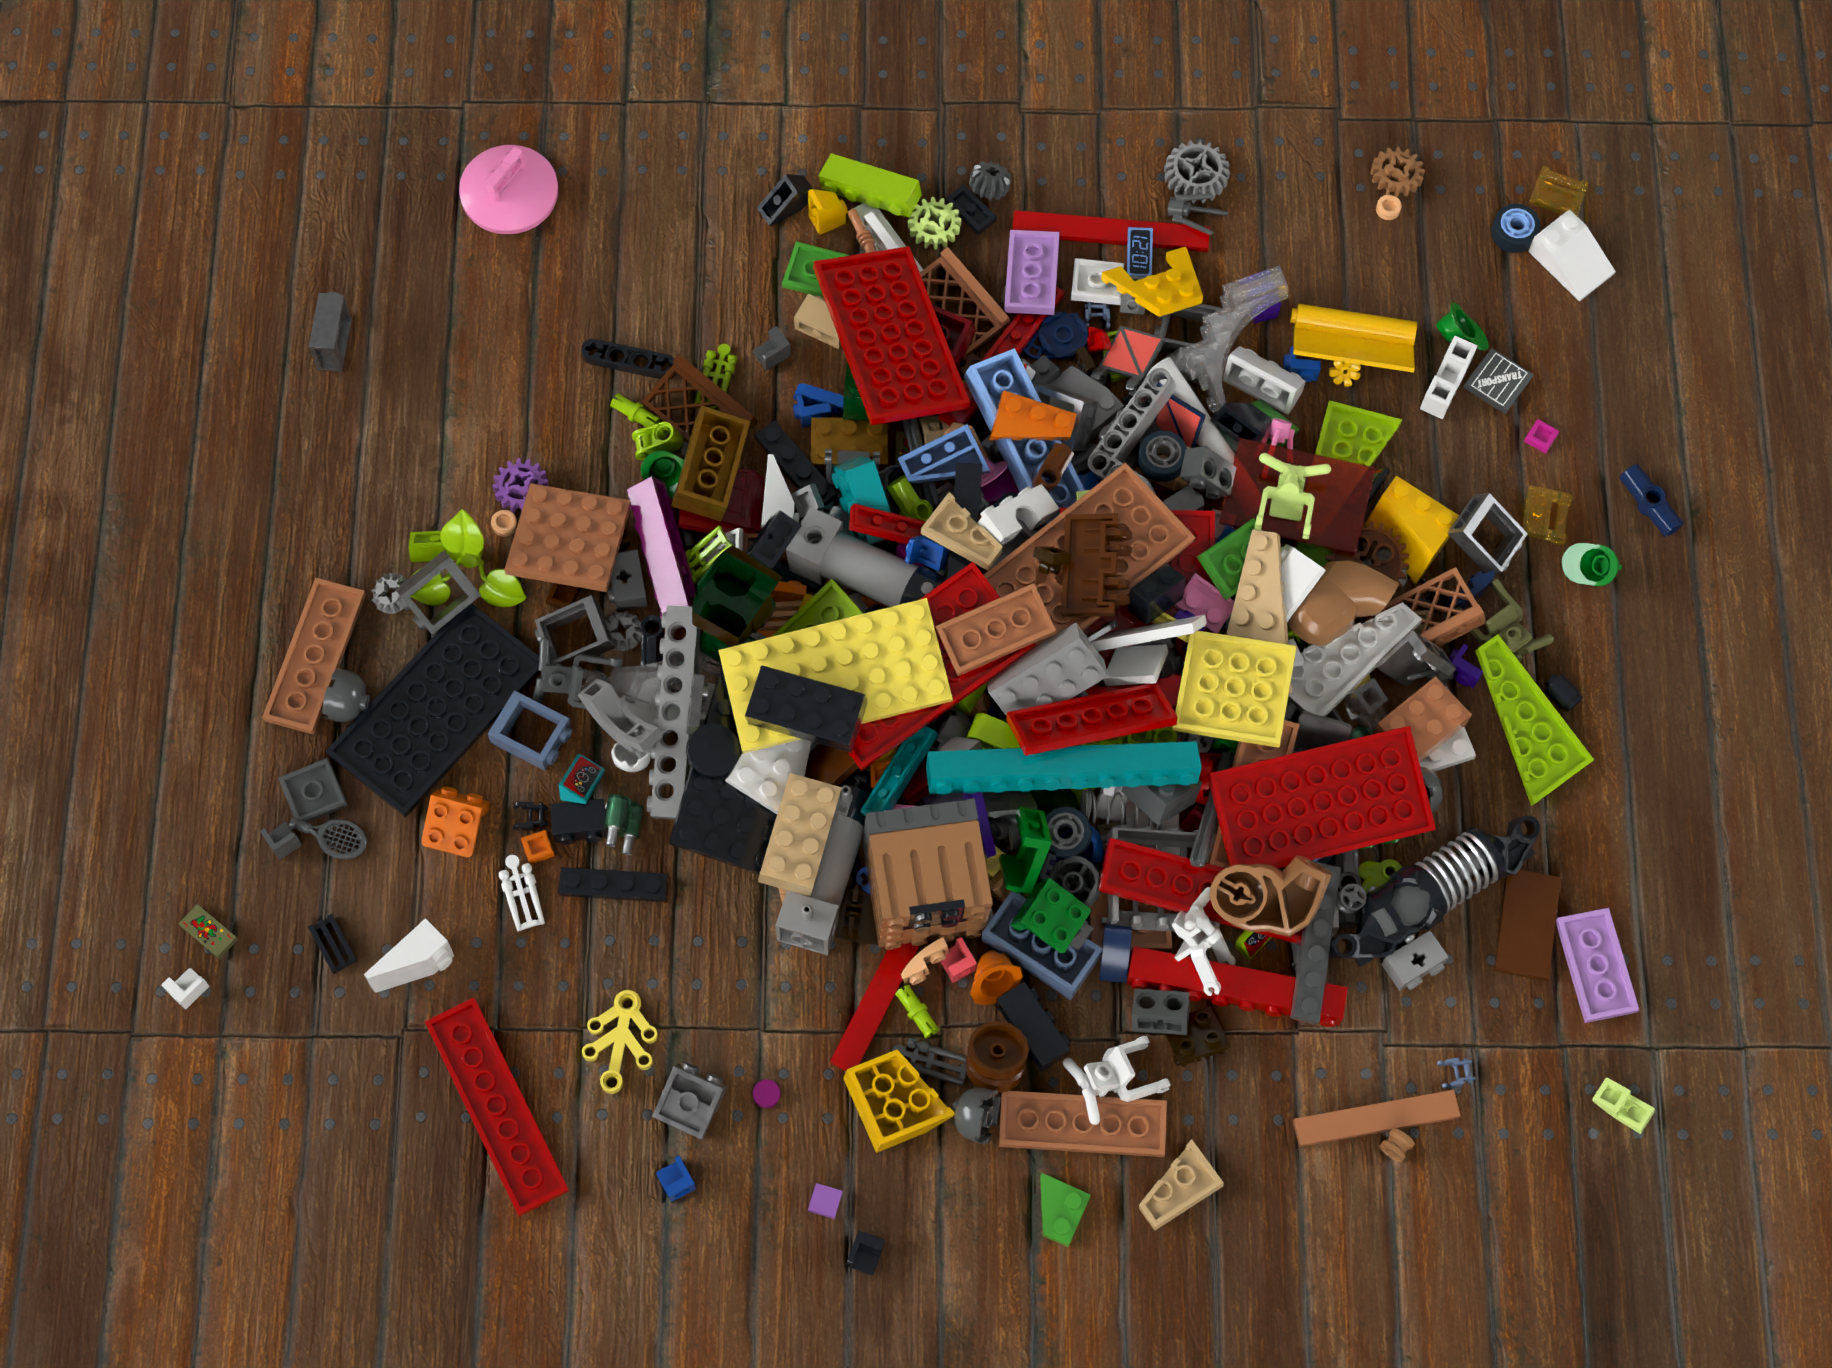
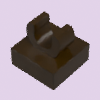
[1033,546,1072,575]

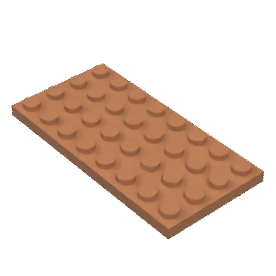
[984,463,1196,646]

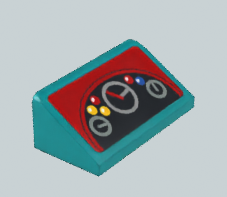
[559,754,605,804]

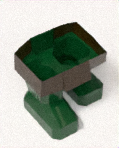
[692,545,782,663]

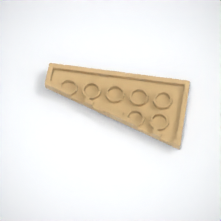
[1226,530,1292,694]

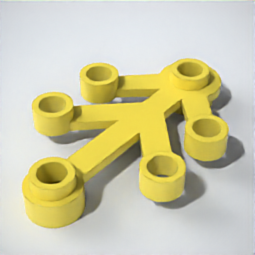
[582,990,658,1094]

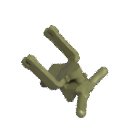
[1454,579,1554,661]

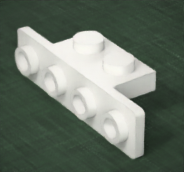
[853,203,923,272]

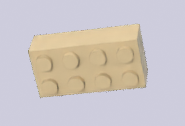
[758,773,842,897]

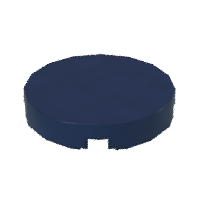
[1039,312,1088,360]

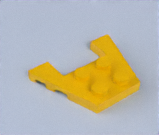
[1101,247,1203,317]

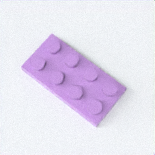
[1004,230,1059,315]
[1556,908,1639,1023]

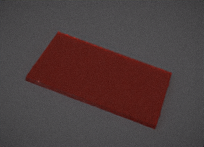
[1219,438,1375,554]

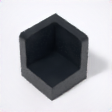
[847,1230,885,1276]

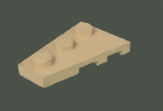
[1139,1139,1224,1231]

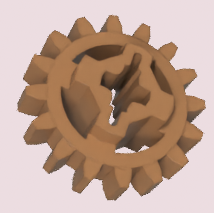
[1370,147,1425,197]

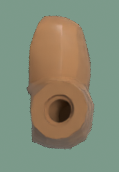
[1288,561,1399,646]
[1210,855,1332,937]

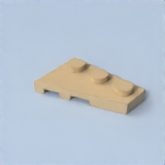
[921,492,1003,571]

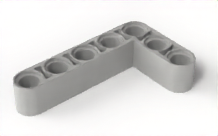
[1088,368,1176,495]

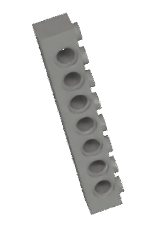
[647,605,701,820]

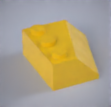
[1364,476,1459,585]
[843,1050,955,1153]

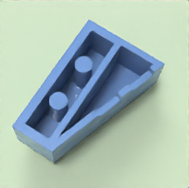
[898,424,991,484]

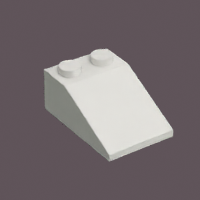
[1528,209,1616,302]
[761,454,800,528]
[364,918,454,993]

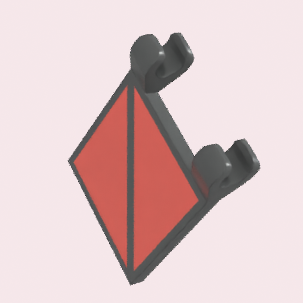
[1091,326,1165,396]

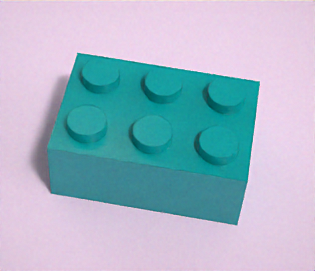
[832,455,891,544]

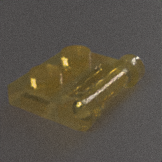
[1529,166,1589,216]
[1521,485,1573,545]

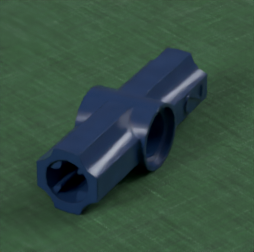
[1619,464,1684,537]

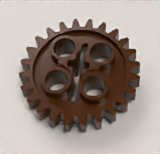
[1325,521,1409,596]

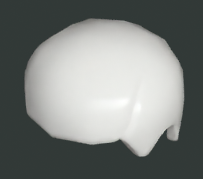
[611,742,651,772]

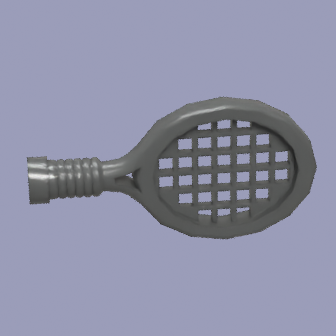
[289,817,367,860]

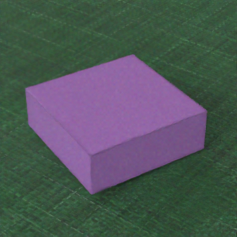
[808,1183,843,1219]

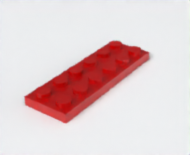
[1006,682,1178,756]

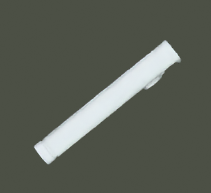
[1144,357,1268,518]

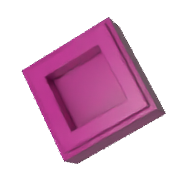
[1524,419,1559,454]

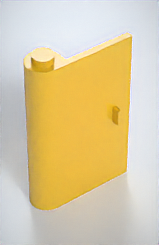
[1290,304,1417,373]

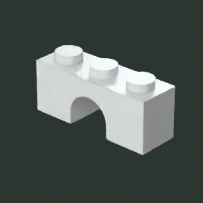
[1420,336,1477,419]
[977,484,1060,546]

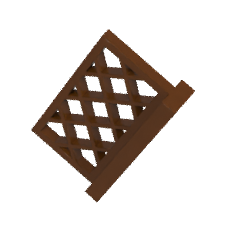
[642,354,758,442]

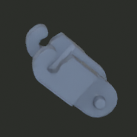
[1084,302,1110,330]
[1437,1058,1476,1089]

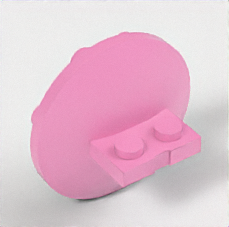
[459,145,558,234]

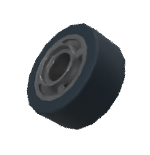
[1138,430,1187,482]
[1045,806,1092,859]

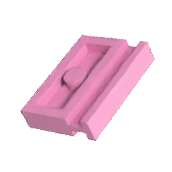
[1174,573,1235,634]

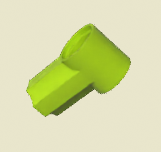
[886,475,933,521]

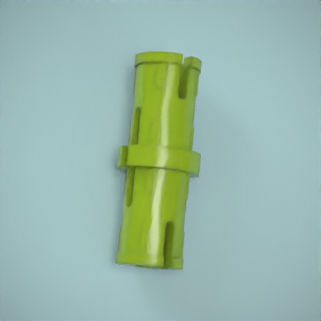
[610,393,661,428]
[895,984,940,1039]

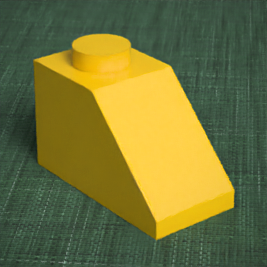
[808,189,848,235]

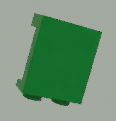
[999,806,1052,894]

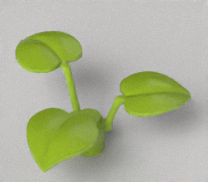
[410,509,527,607]

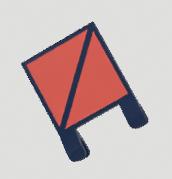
[1154,382,1206,448]

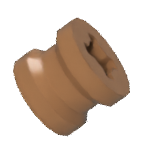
[1379,1128,1415,1163]

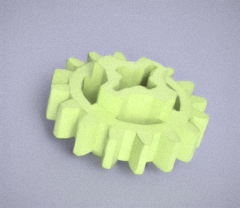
[908,197,961,249]

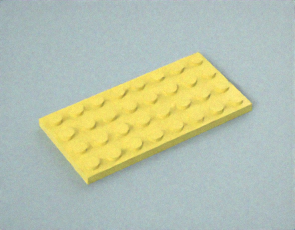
[718,598,953,754]

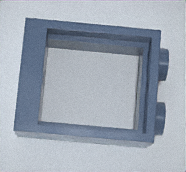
[488,690,572,771]

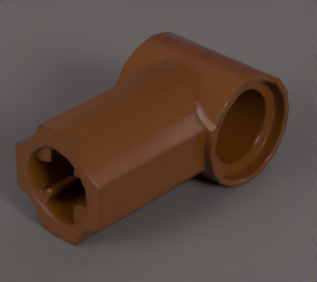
[1032,443,1074,494]

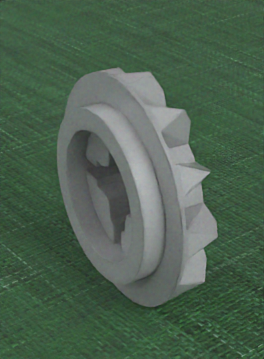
[371,572,407,614]
[606,611,642,651]

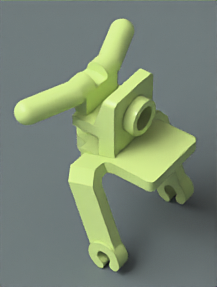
[1254,453,1331,540]

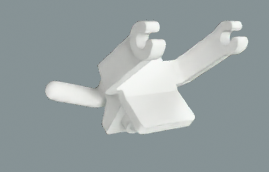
[1172,887,1236,996]
[1063,1036,1171,1125]

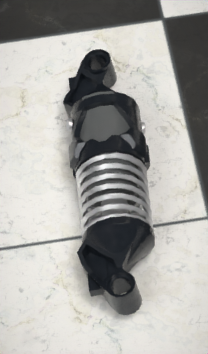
[1329,816,1540,967]

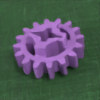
[492,458,549,513]

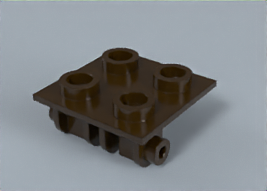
[836,884,878,945]
[1165,1006,1231,1067]

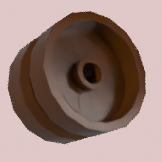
[965,1021,1029,1093]

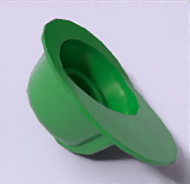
[1436,302,1489,351]
[641,450,684,497]
[1562,543,1622,586]

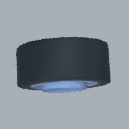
[1491,204,1541,253]

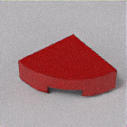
[1087,327,1111,353]

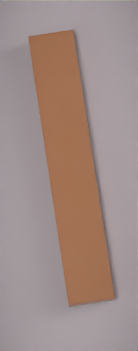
[1293,1090,1461,1147]

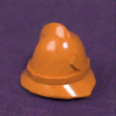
[970,950,1022,1006]

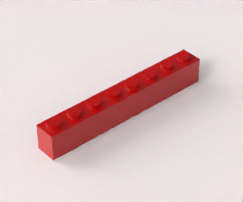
[1126,946,1348,1027]

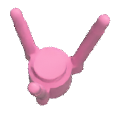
[1254,418,1295,479]

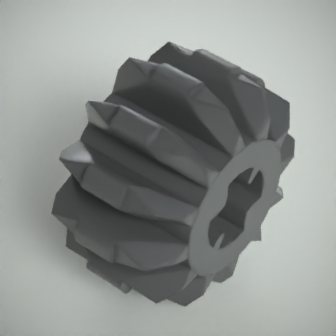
[969,161,1011,201]

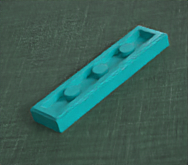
[860,726,938,816]

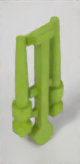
[695,344,737,409]
[685,525,734,585]

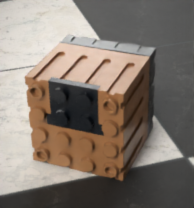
[862,798,993,950]

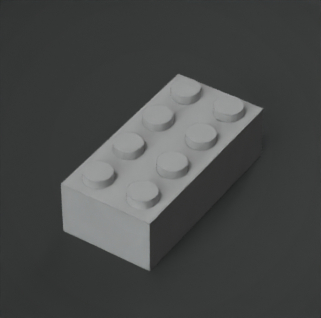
[987,622,1108,716]

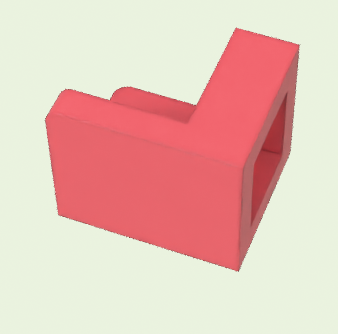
[940,937,977,983]

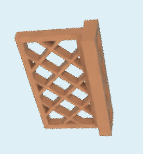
[920,247,1010,359]
[1364,567,1486,647]

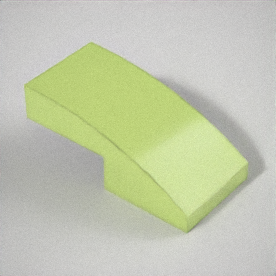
[1592,1077,1655,1134]

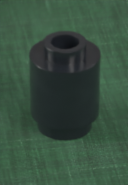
[1544,673,1584,712]

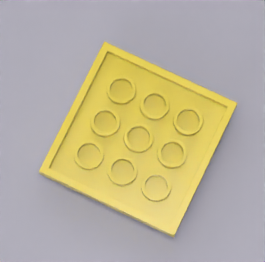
[1173,631,1297,748]

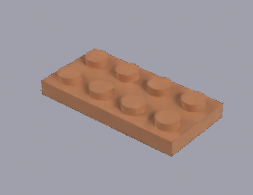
[936,583,1056,676]

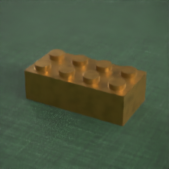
[672,405,750,522]

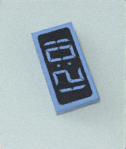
[1127,227,1153,277]

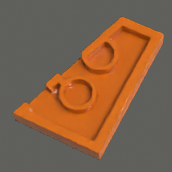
[989,390,1077,440]

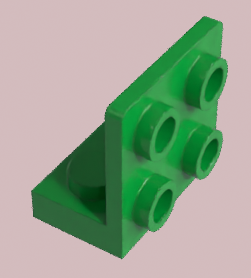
[1010,878,1091,953]

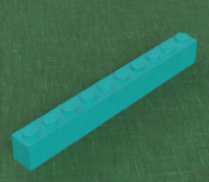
[926,741,1202,795]

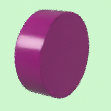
[753,1079,781,1109]

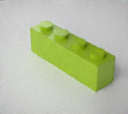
[818,153,922,217]

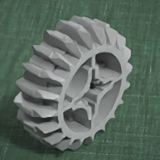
[1164,139,1230,204]

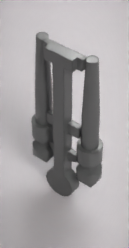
[892,1037,967,1085]

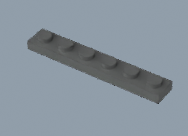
[1290,862,1341,1025]

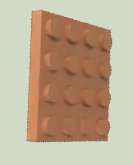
[504,483,631,592]

